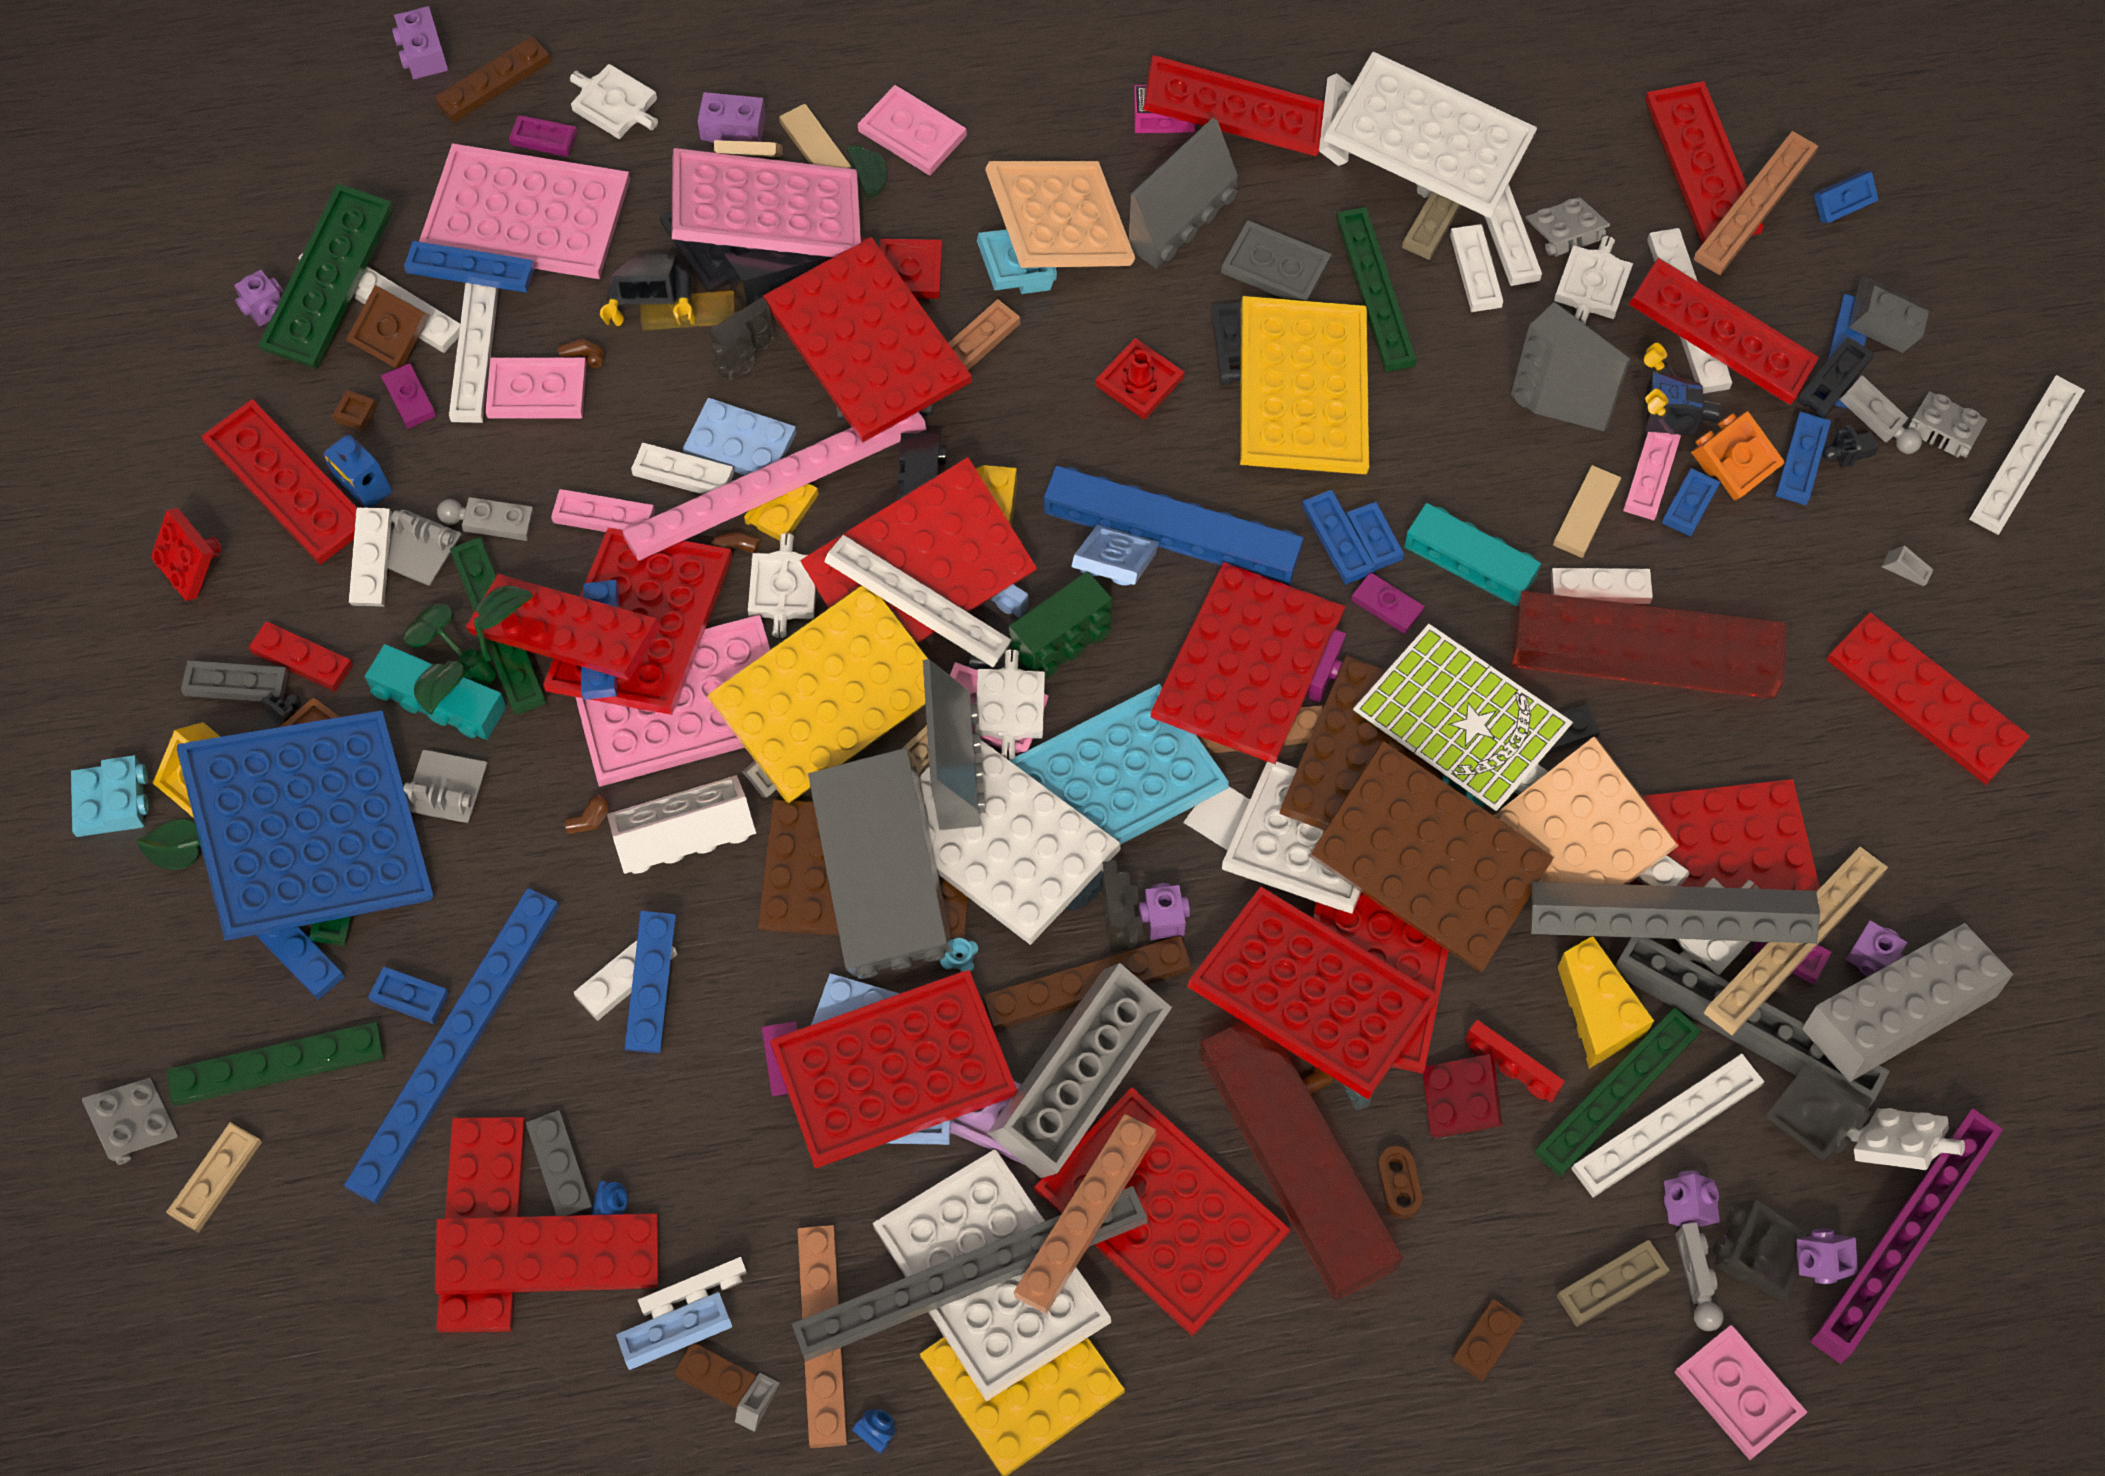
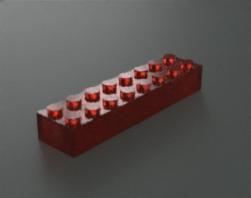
[1511,591,1787,699]
[1199,1021,1403,1301]

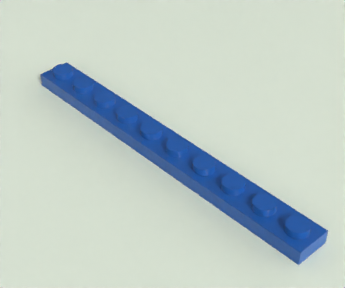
[344,888,559,1205]

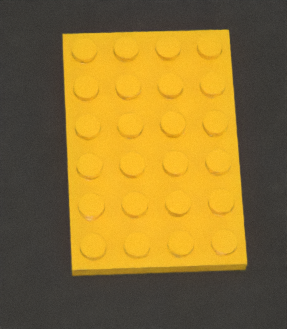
[1240,296,1369,475]
[707,586,928,804]

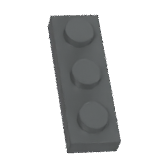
[181,660,289,701]
[526,1110,593,1216]

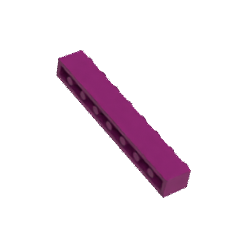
[1810,1108,2003,1364]

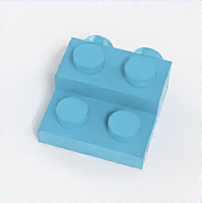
[977,229,1057,294]
[71,755,149,837]

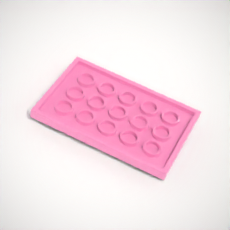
[419,144,630,279]
[672,148,861,257]
[576,615,770,787]

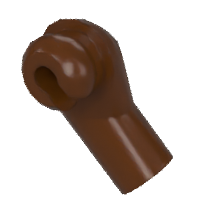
[558,338,605,368]
[712,532,761,554]
[565,795,609,835]

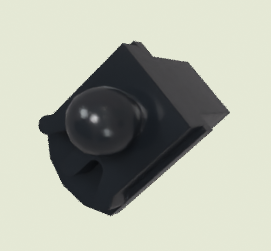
[1822,425,1879,468]
[251,693,301,732]

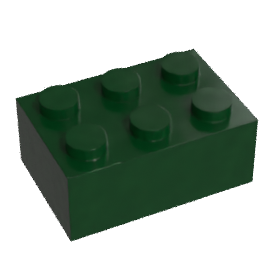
[1009,571,1112,679]

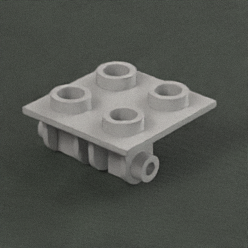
[1525,197,1610,257]
[1908,391,1987,458]
[388,509,462,586]
[403,750,488,823]
[82,1078,178,1165]

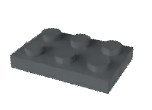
[1221,220,1332,301]

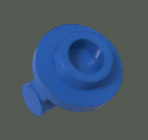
[591,1181,628,1215]
[852,1409,896,1454]

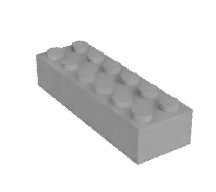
[1802,923,2013,1082]
[987,963,1172,1178]

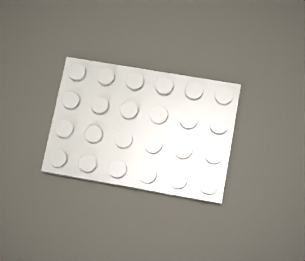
[1324,52,1537,218]
[918,739,1121,945]
[873,1149,1111,1401]

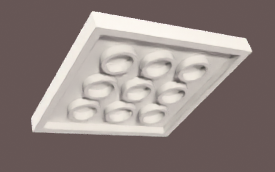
[1222,762,1361,914]

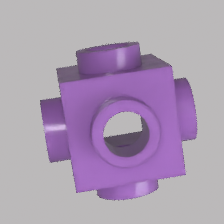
[234,270,283,327]
[1139,883,1190,940]
[1845,921,1907,977]
[1664,1171,1720,1227]
[1797,1228,1858,1284]

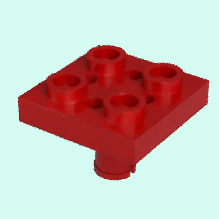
[1096,338,1184,420]
[151,508,221,601]

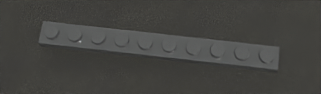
[792,1186,1148,1362]

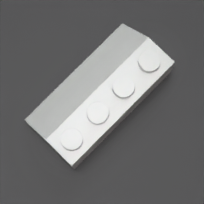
[607,775,756,874]

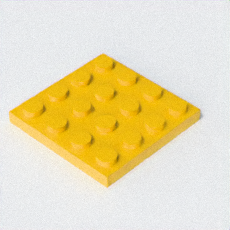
[920,1337,1125,1476]

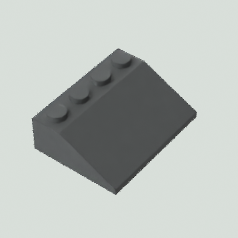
[1129,118,1238,269]
[1511,302,1630,431]
[923,659,986,830]

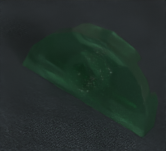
[847,145,888,200]

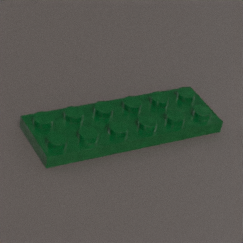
[258,183,395,370]

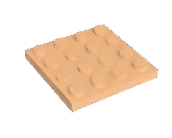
[985,161,1135,268]
[1493,737,1679,885]

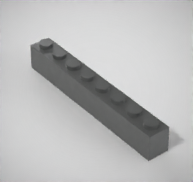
[1531,882,1820,944]
[1615,937,1890,1113]

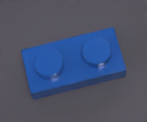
[1814,171,1878,223]
[1662,468,1720,537]
[1346,502,1404,571]
[368,966,449,1024]

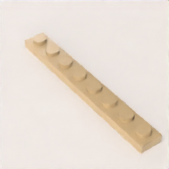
[1704,847,1888,1036]

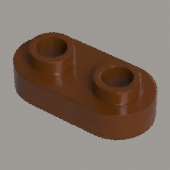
[1377,1146,1423,1219]

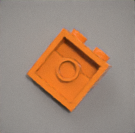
[1691,411,1785,501]

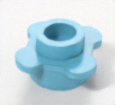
[940,938,978,972]

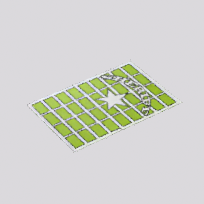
[1353,624,1573,811]

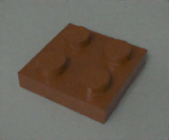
[346,285,430,369]

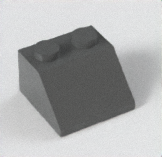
[1848,275,1929,353]

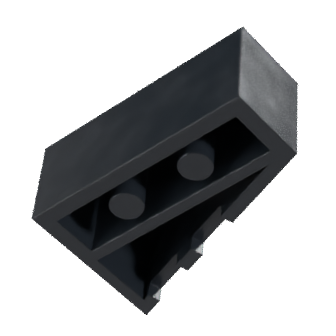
[724,248,828,316]
[896,433,946,501]

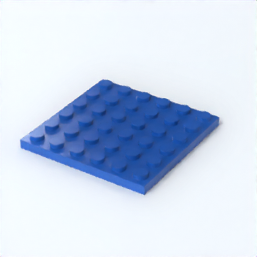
[177,710,433,941]

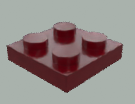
[1423,1054,1503,1138]

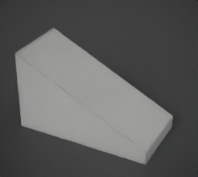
[1881,545,1933,586]
[735,1373,780,1432]

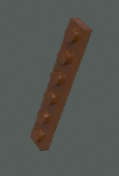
[983,935,1192,1031]

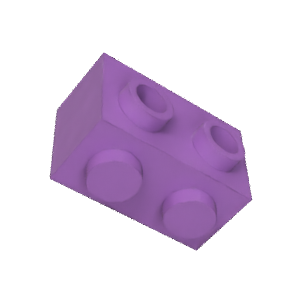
[392,6,448,79]
[697,92,766,143]

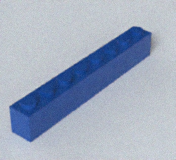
[1044,466,1304,585]

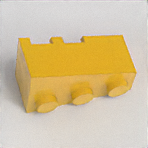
[1558,936,1654,1069]

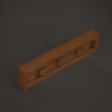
[434,36,551,123]

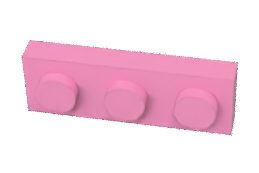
[1623,432,1681,520]
[551,489,655,532]

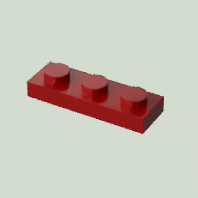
[248,621,353,692]
[1465,1020,1565,1103]

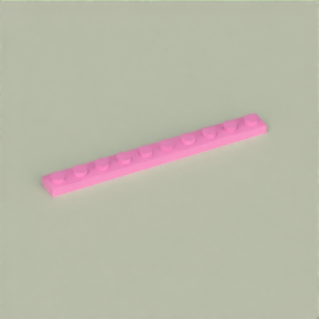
[622,412,926,561]

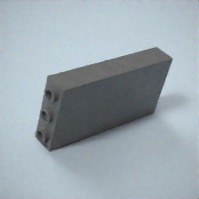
[808,748,954,979]

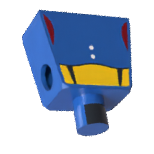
[324,434,393,508]

